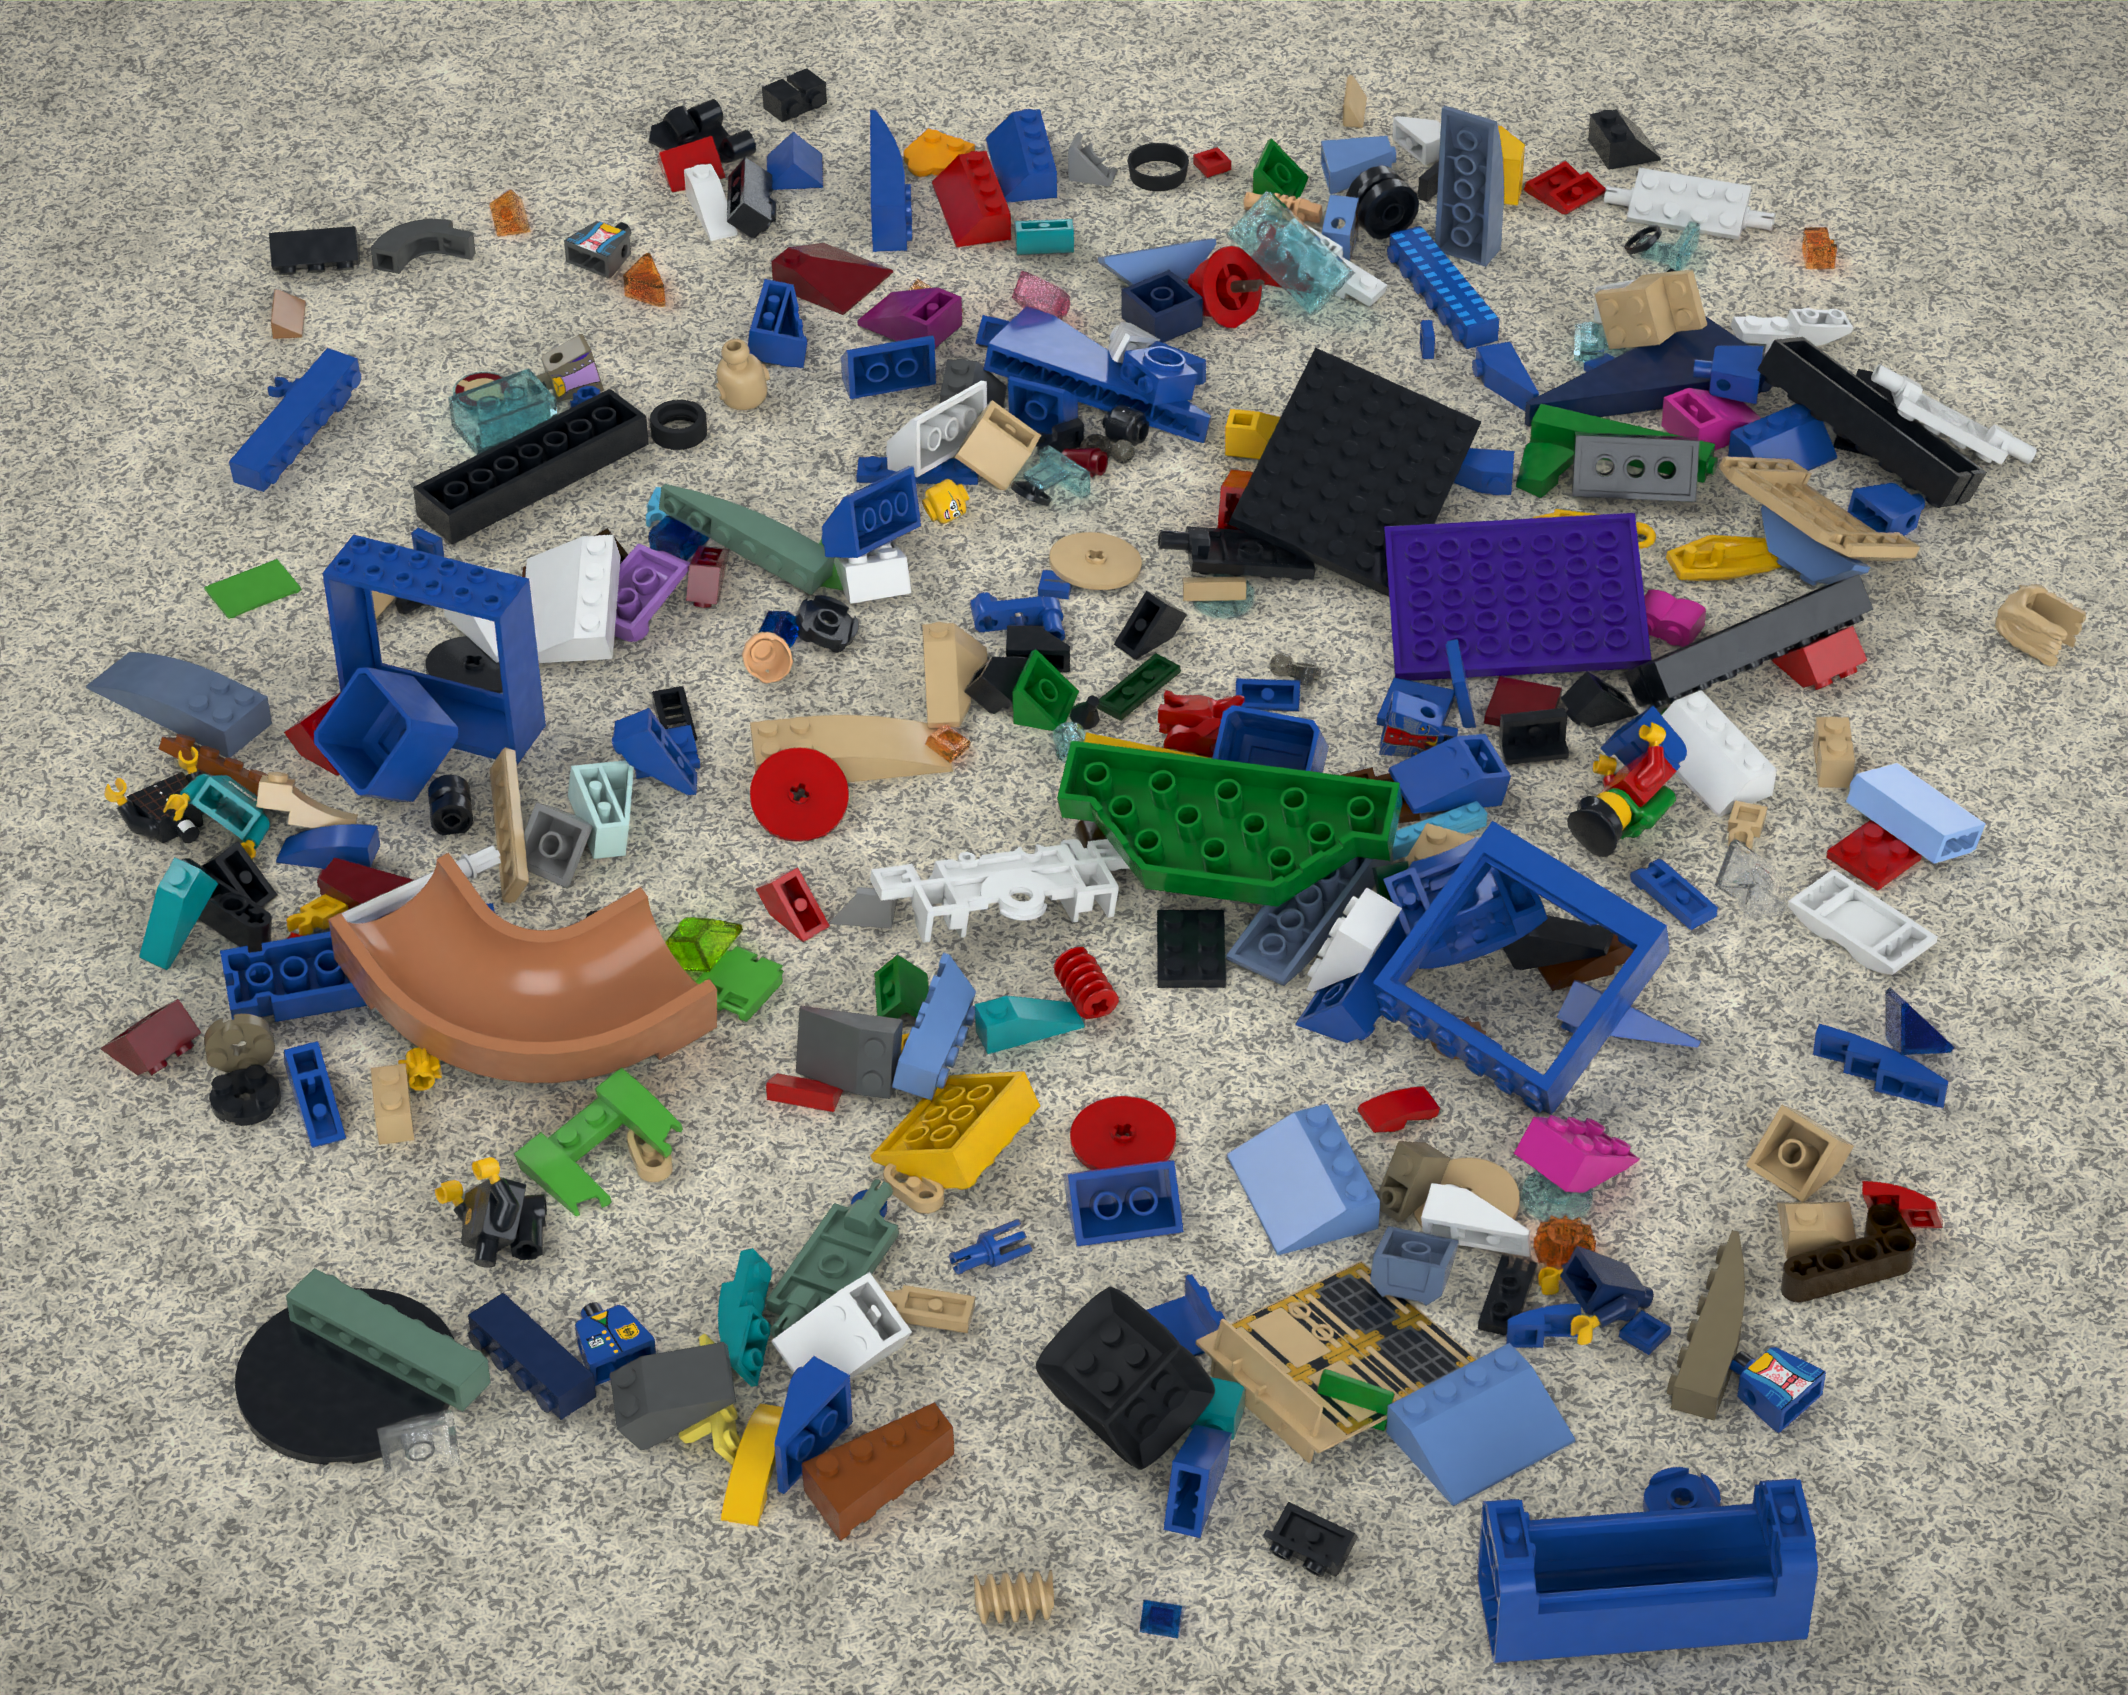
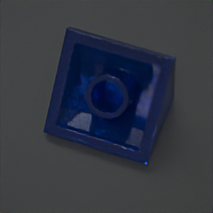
[1885,987,1955,1055]

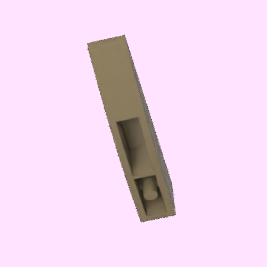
[1667,1230,1745,1421]

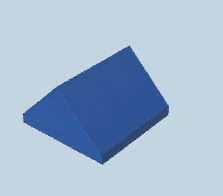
[767,132,823,190]

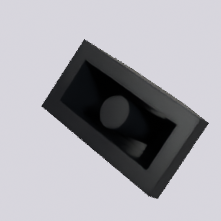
[1114,591,1187,660]
[1006,625,1070,672]
[1561,671,1639,728]
[201,841,277,907]

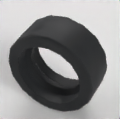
[650,399,707,450]

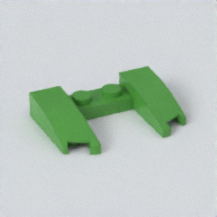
[514,1067,683,1216]

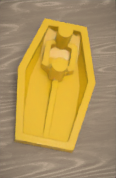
[1666,535,1782,581]

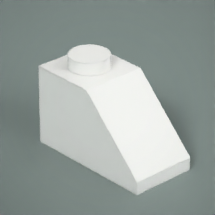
[1392,116,1441,165]

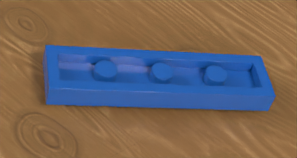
[856,456,979,485]

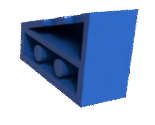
[748,279,807,368]

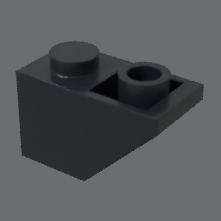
[964,657,1029,714]

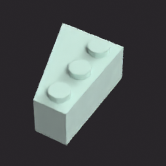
[568,760,634,859]

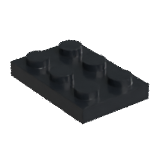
[1157,909,1226,988]

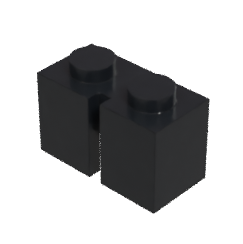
[762,68,827,122]

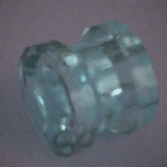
[1053,722,1085,762]

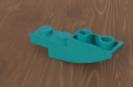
[718,1248,773,1387]

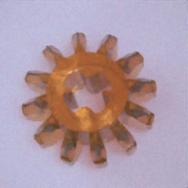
[1533,1213,1596,1269]

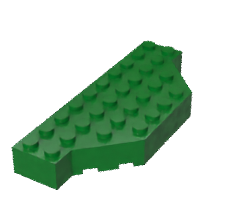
[1057,740,1402,907]

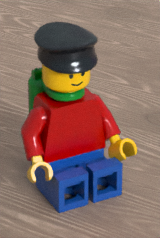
[1567,706,1687,857]

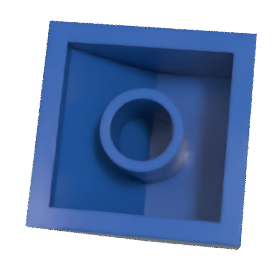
[1008,376,1078,434]

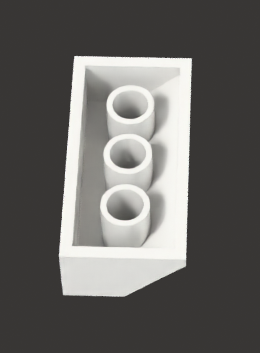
[886,381,987,477]
[1662,690,1777,817]

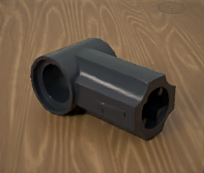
[510,1194,547,1260]

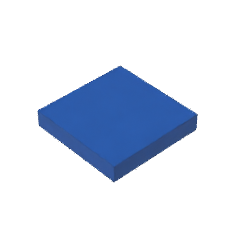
[1446,639,1476,728]

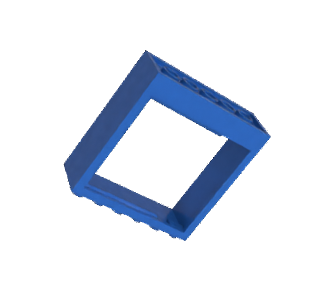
[322,534,546,765]
[1373,821,1670,1115]

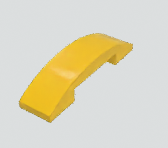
[721,1403,784,1526]

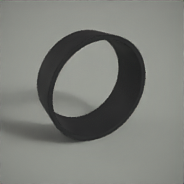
[1127,143,1189,191]

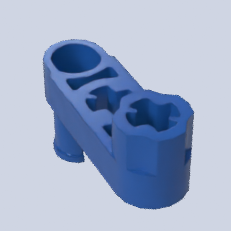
[970,592,1065,641]

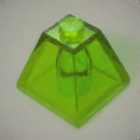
[665,917,743,972]

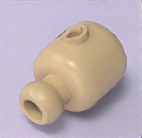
[715,339,770,410]

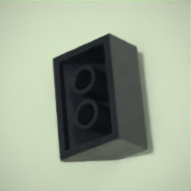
[269,226,360,275]

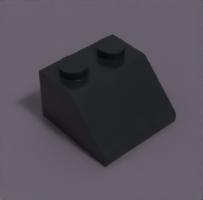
[1588,109,1661,170]

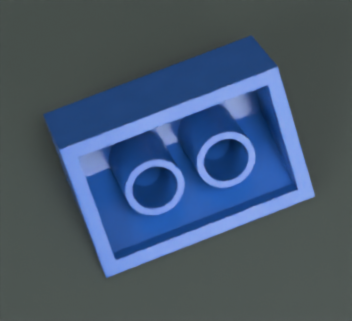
[841,335,936,399]
[1728,403,1837,471]
[1063,1160,1184,1246]

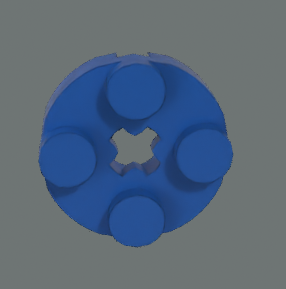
[1643,1467,1721,1512]

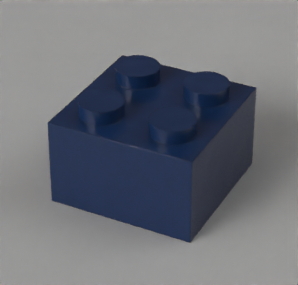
[1121,270,1203,343]

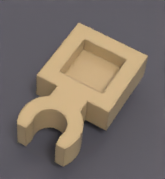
[1727,800,1768,852]

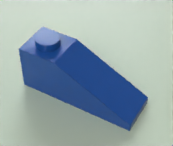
[1472,341,1539,411]
[1454,448,1514,495]
[612,708,698,795]
[284,1041,346,1148]

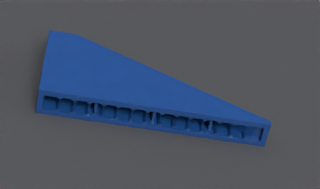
[983,306,1211,443]

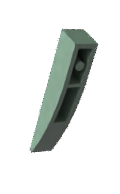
[659,484,835,595]

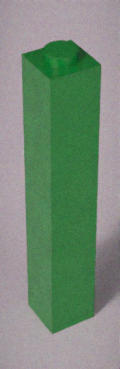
[1530,404,1718,483]

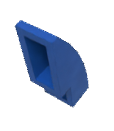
[276,824,380,869]

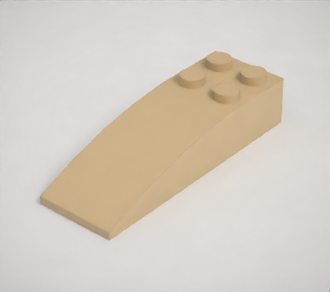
[750,715,953,783]

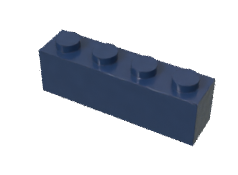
[468,1293,596,1420]

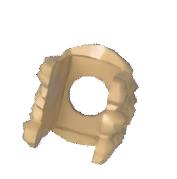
[1995,584,2086,666]

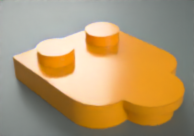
[903,128,975,177]

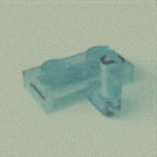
[1574,322,1626,362]

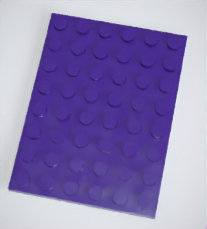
[1384,513,1652,681]

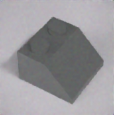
[940,359,1007,408]

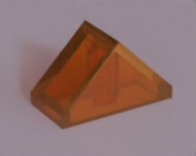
[623,253,666,307]

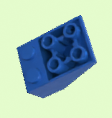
[1388,734,1511,814]

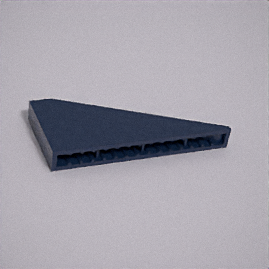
[1525,316,1773,427]

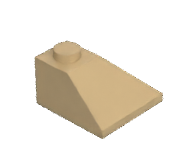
[1777,1202,1856,1259]

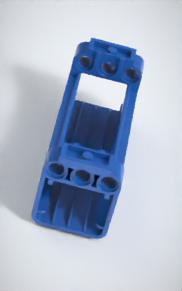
[1477,1478,1818,1663]

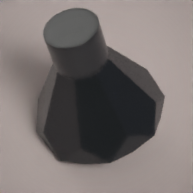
[1070,695,1100,730]

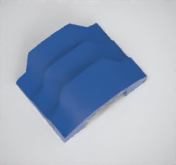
[1383,829,1548,969]

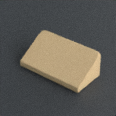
[1343,75,1367,128]
[1182,577,1246,601]

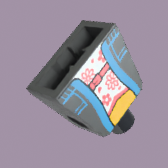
[564,221,631,279]

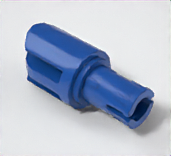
[949,1219,1032,1275]

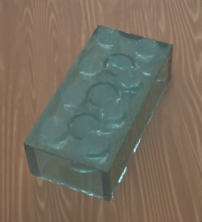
[1227,191,1355,315]

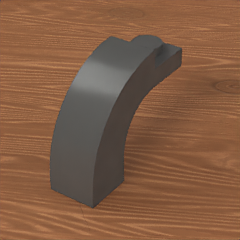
[371,219,476,274]

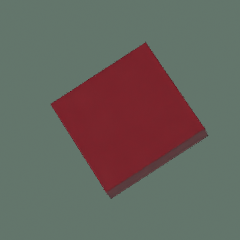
[1484,676,1562,727]

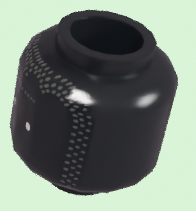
[1102,405,1149,448]

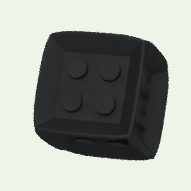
[1036,1286,1215,1470]

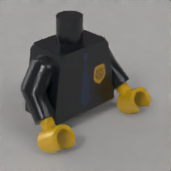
[435,1157,526,1268]

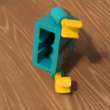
[163,774,270,860]

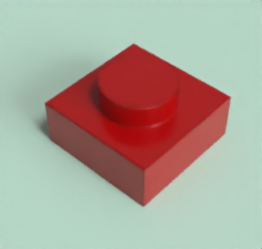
[1193,147,1232,178]

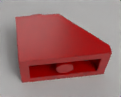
[756,867,830,942]

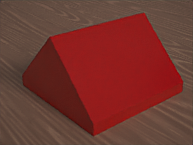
[657,136,726,192]

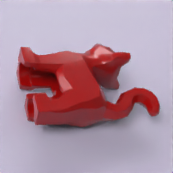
[1158,690,1245,734]

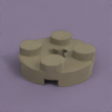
[204,1013,275,1073]

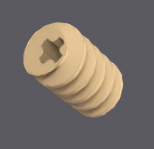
[974,1570,1054,1624]

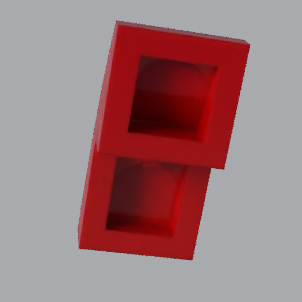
[1357,1086,1441,1133]

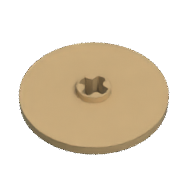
[1049,532,1142,590]
[1413,1158,1520,1227]

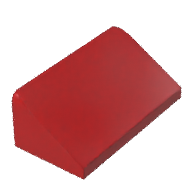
[766,1073,843,1112]

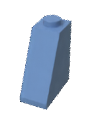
[1321,136,1396,194]

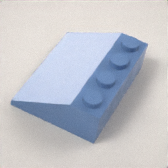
[1227,1104,1380,1256]
[1386,1343,1575,1506]

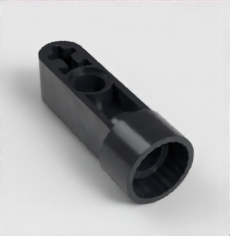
[182,858,272,953]

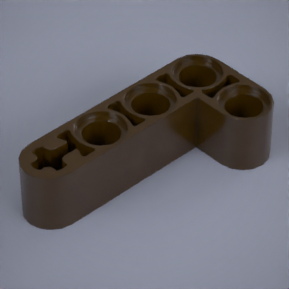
[1780,1204,1916,1303]

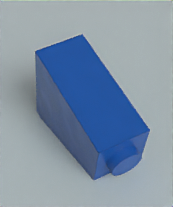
[1163,1424,1232,1538]

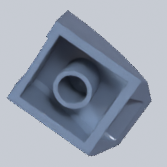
[1370,1226,1459,1306]

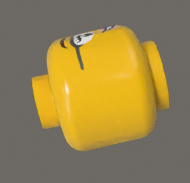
[922,479,969,524]

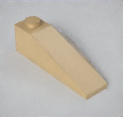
[922,622,988,728]

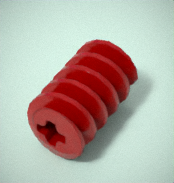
[1054,947,1119,1019]

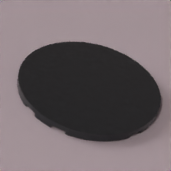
[235,1288,454,1465]

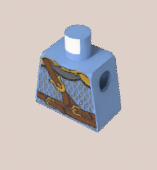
[1322,195,1359,261]

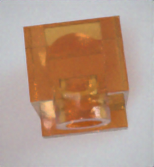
[1802,227,1837,269]

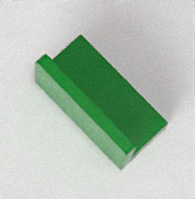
[874,954,929,1019]
[1317,1369,1395,1431]

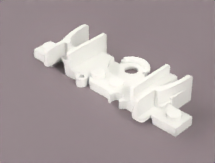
[870,839,1129,943]

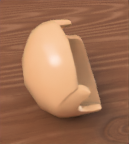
[742,632,793,683]

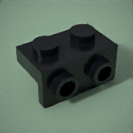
[1499,708,1569,765]
[1263,1501,1358,1577]

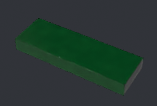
[1097,653,1181,721]

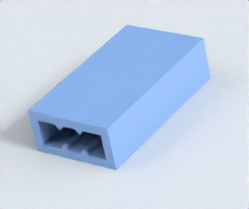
[1846,763,1986,864]

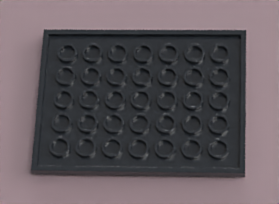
[1228,347,1481,596]

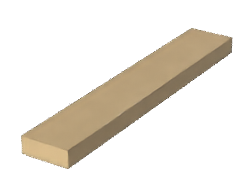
[489,747,529,903]

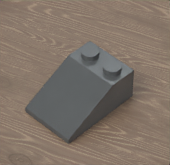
[796,1006,903,1099]
[610,1342,736,1450]

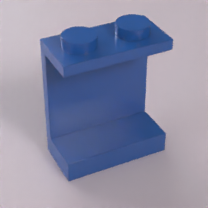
[1147,1274,1226,1357]

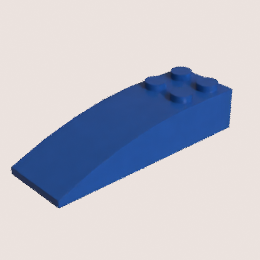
[870,110,913,252]

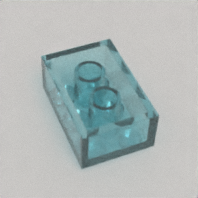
[448,368,558,455]

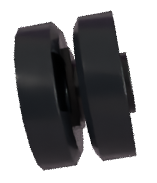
[1346,165,1419,240]

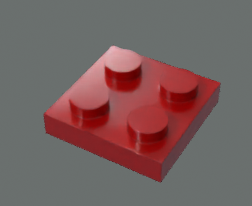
[1826,820,1922,891]

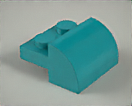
[1014,219,1074,255]

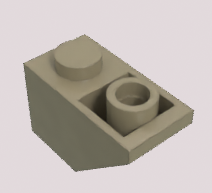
[1377,1141,1450,1222]

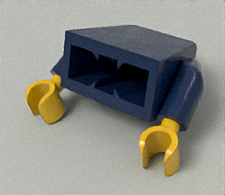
[1538,1246,1654,1345]

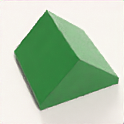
[1253,138,1309,199]
[1013,649,1079,733]

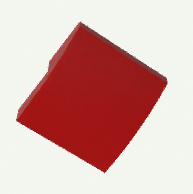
[1523,161,1606,215]
[1862,1181,1943,1228]

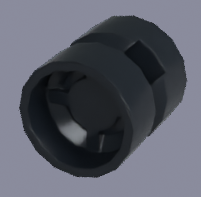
[428,774,473,836]

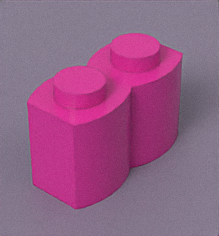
[1644,589,1706,647]

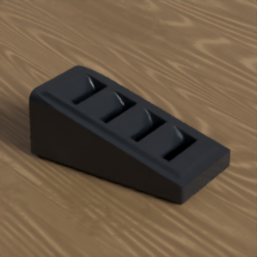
[652,686,697,741]

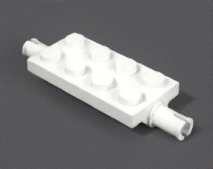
[1604,167,1775,240]
[1871,364,2037,465]

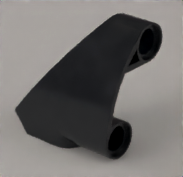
[648,99,756,163]

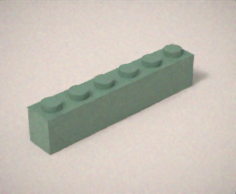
[286,1268,491,1412]

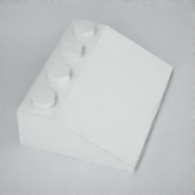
[525,535,621,663]

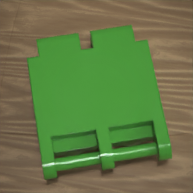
[695,946,784,1022]

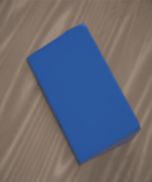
[1236,678,1300,711]

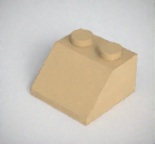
[1746,1105,1854,1202]

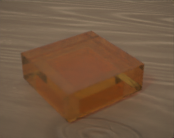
[925,725,971,763]

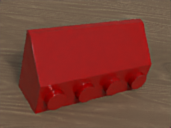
[932,151,1011,248]

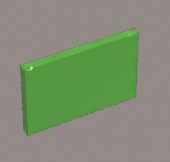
[204,559,302,619]

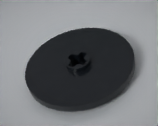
[425,636,503,693]

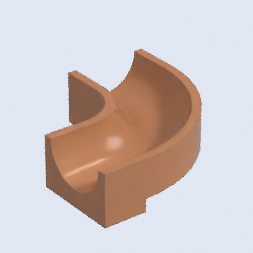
[329,853,717,1083]

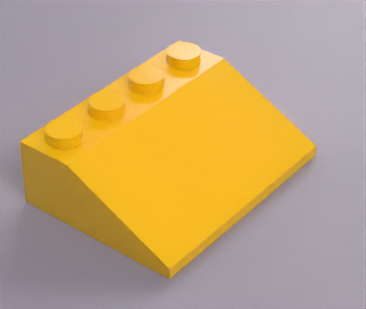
[870,1071,1040,1190]

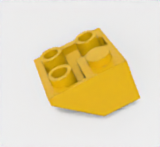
[1225,409,1280,459]

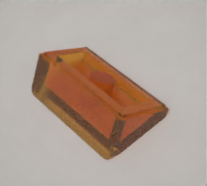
[489,189,531,237]

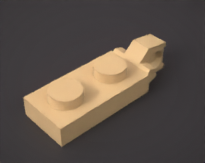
[883,1285,975,1333]

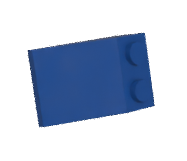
[774,1356,853,1494]

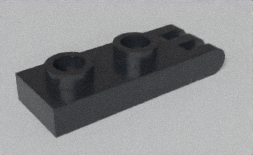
[1478,1254,1538,1336]

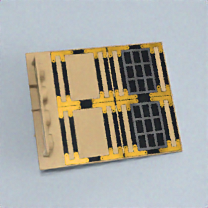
[1195,1261,1477,1463]

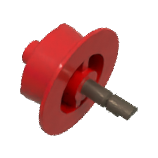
[1188,246,1265,328]

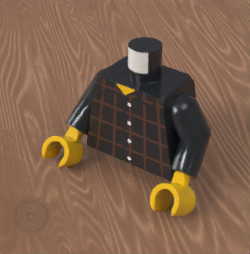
[104,747,205,843]

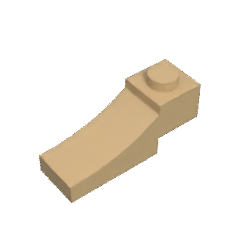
[256,772,358,828]

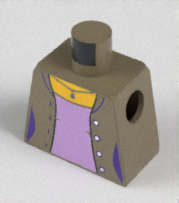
[530,334,604,402]

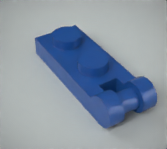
[1630,859,1718,930]

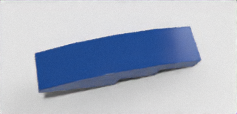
[1813,1024,1949,1108]

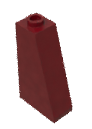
[317,857,413,919]

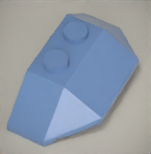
[1098,238,1216,286]
[1761,505,1871,586]

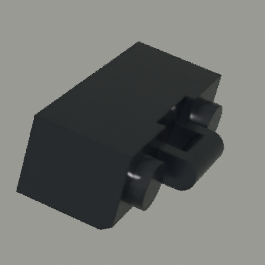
[727,157,776,238]

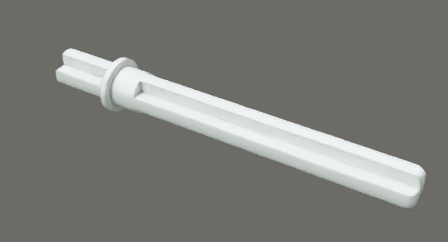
[341,845,501,924]

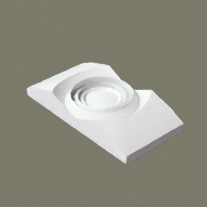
[1788,869,1938,975]

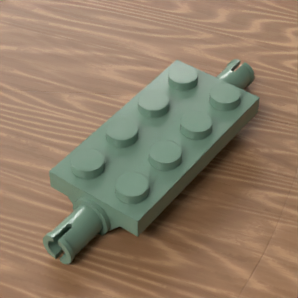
[766,1179,899,1338]

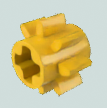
[398,1047,442,1091]

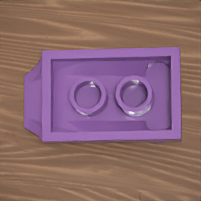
[614,543,690,642]

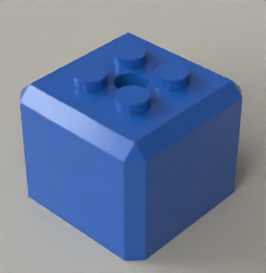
[314,667,459,802]
[1212,705,1329,773]

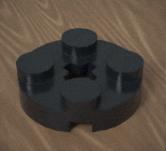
[795,595,859,653]
[209,1064,281,1126]

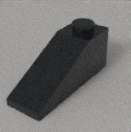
[1503,915,1614,970]

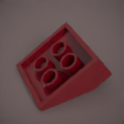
[771,243,893,315]

